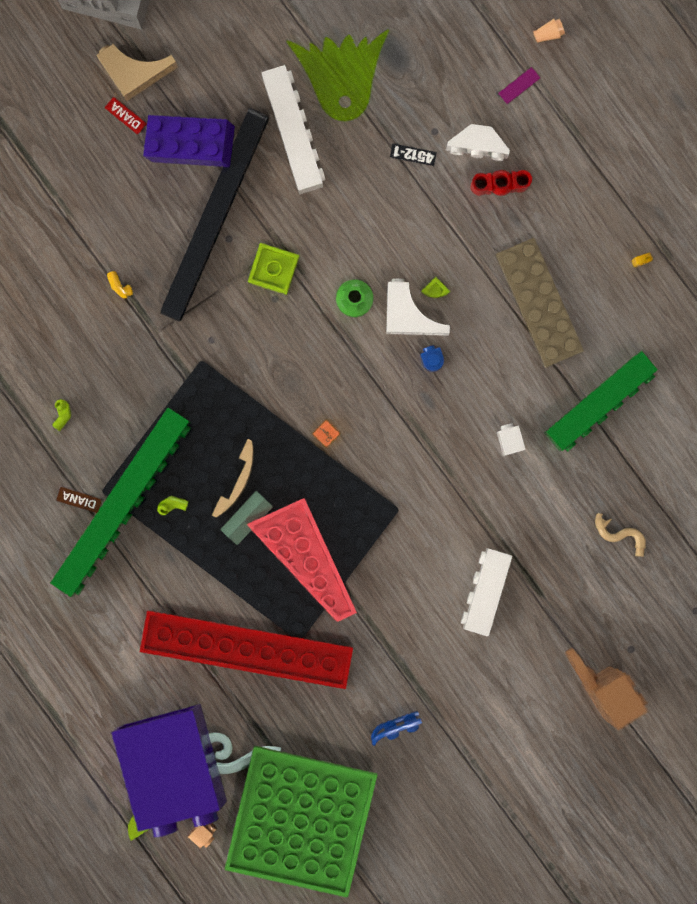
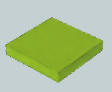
[247,243,300,295]

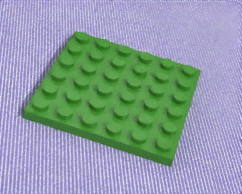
[225,745,377,898]

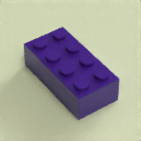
[143,115,235,167]

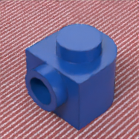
[420,345,444,372]

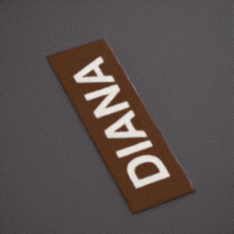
[56,487,102,513]

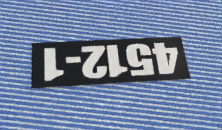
[390,143,437,166]

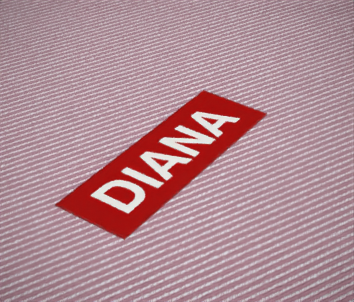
[104,97,147,135]

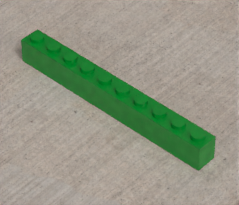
[50,408,191,597]

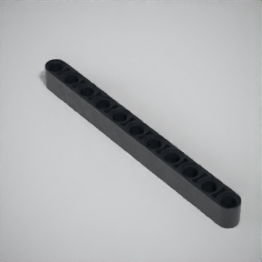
[160,108,269,322]

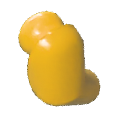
[107,271,133,299]

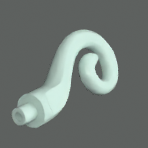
[209,733,281,774]

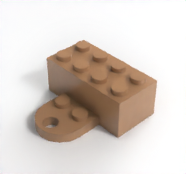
[565,648,648,730]

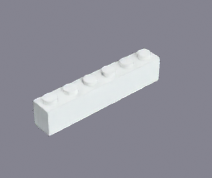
[261,65,325,195]

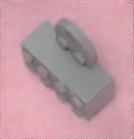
[58,0,150,29]

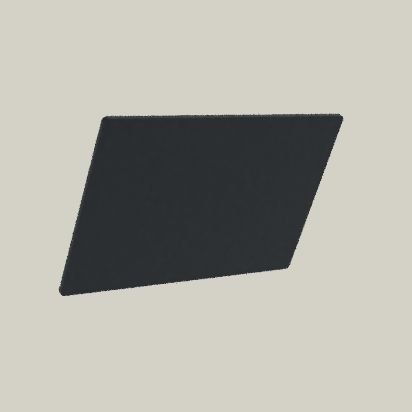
[102,361,398,638]

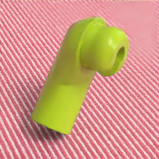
[52,399,71,431]
[157,496,189,515]

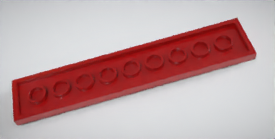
[139,610,353,689]

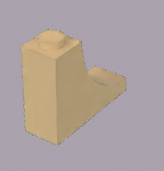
[96,44,178,101]

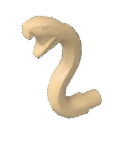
[595,513,646,557]

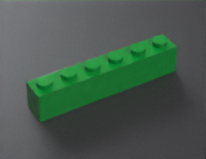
[544,351,658,452]

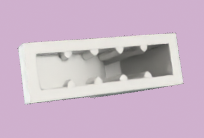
[386,278,450,336]

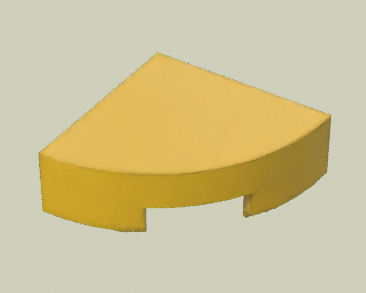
[631,253,653,268]

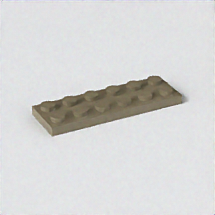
[496,238,584,368]

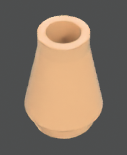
[533,18,565,43]

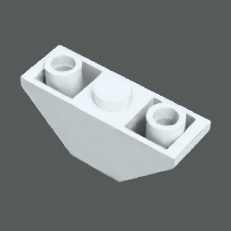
[446,124,510,161]

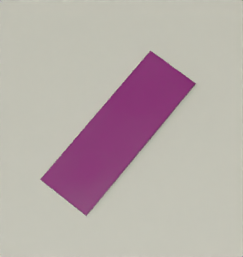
[498,67,540,104]

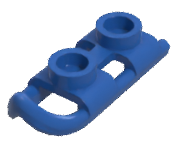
[371,711,422,746]

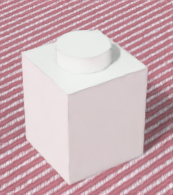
[497,423,526,456]

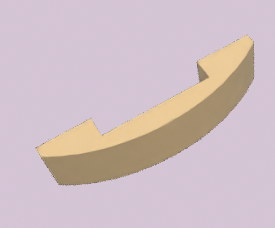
[212,439,254,517]

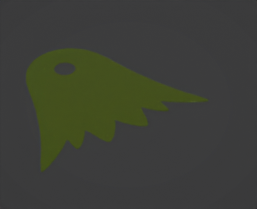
[286,29,389,121]

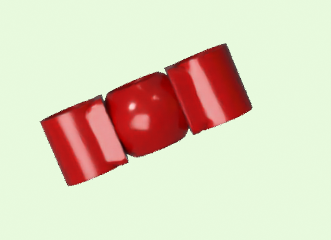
[470,170,532,196]

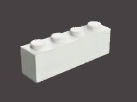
[461,548,512,637]

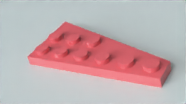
[246,498,357,622]

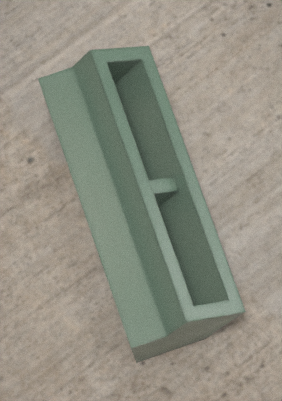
[220,491,273,545]

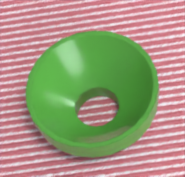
[336,280,373,317]

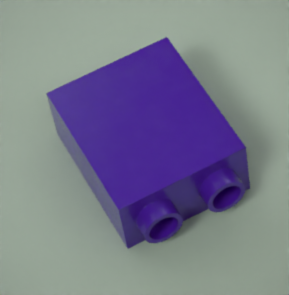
[111,704,227,837]

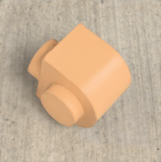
[187,823,217,848]

